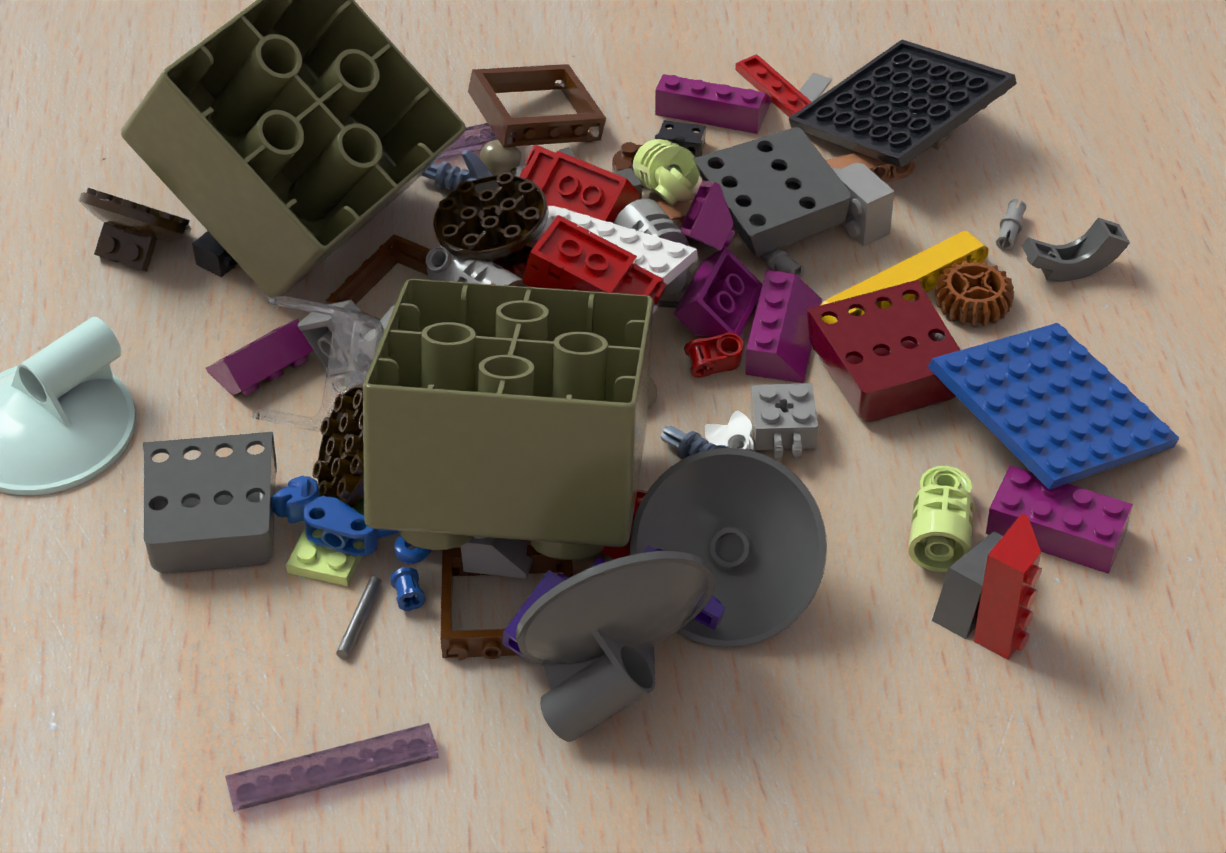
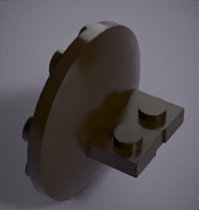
[433,172,549,267]
[79,188,192,272]
[313,385,364,507]

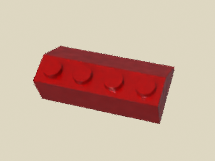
[973,513,1042,660]

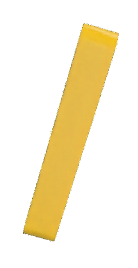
[820,230,989,324]

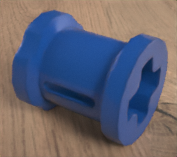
[390,567,426,611]

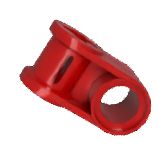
[684,333,743,378]

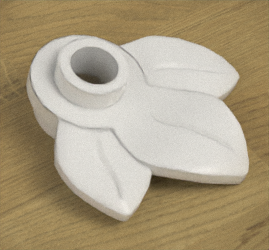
[705,411,754,450]

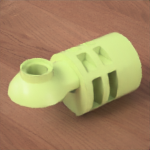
[633,139,699,206]
[908,466,975,572]

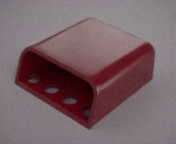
[807,280,960,422]

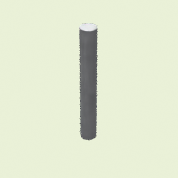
[336,576,382,659]

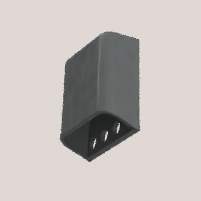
[693,127,851,258]
[143,432,277,573]

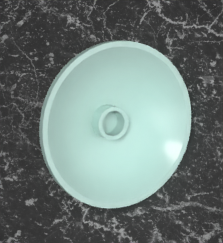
[0,317,136,495]

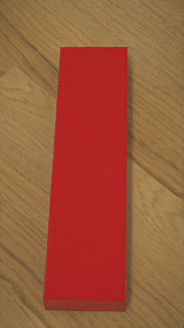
[735,54,811,118]

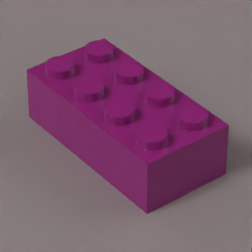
[985,465,1133,574]

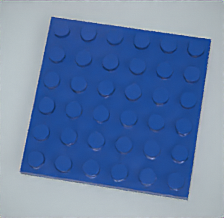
[928,323,1179,490]

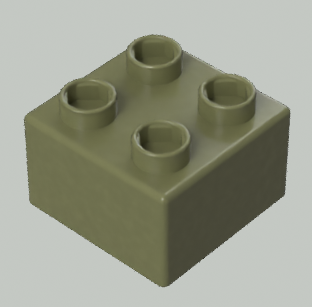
[121,0,466,300]
[363,279,653,560]

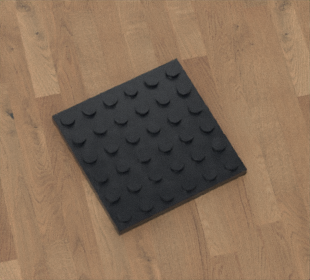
[789,39,1017,168]

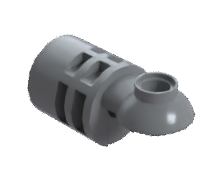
[614,199,688,295]
[426,246,529,287]

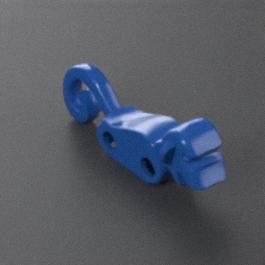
[271,476,432,564]

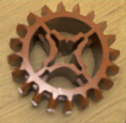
[935,260,1014,327]

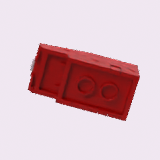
[519,144,642,224]
[522,215,667,314]

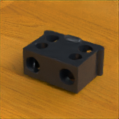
[655,120,706,157]

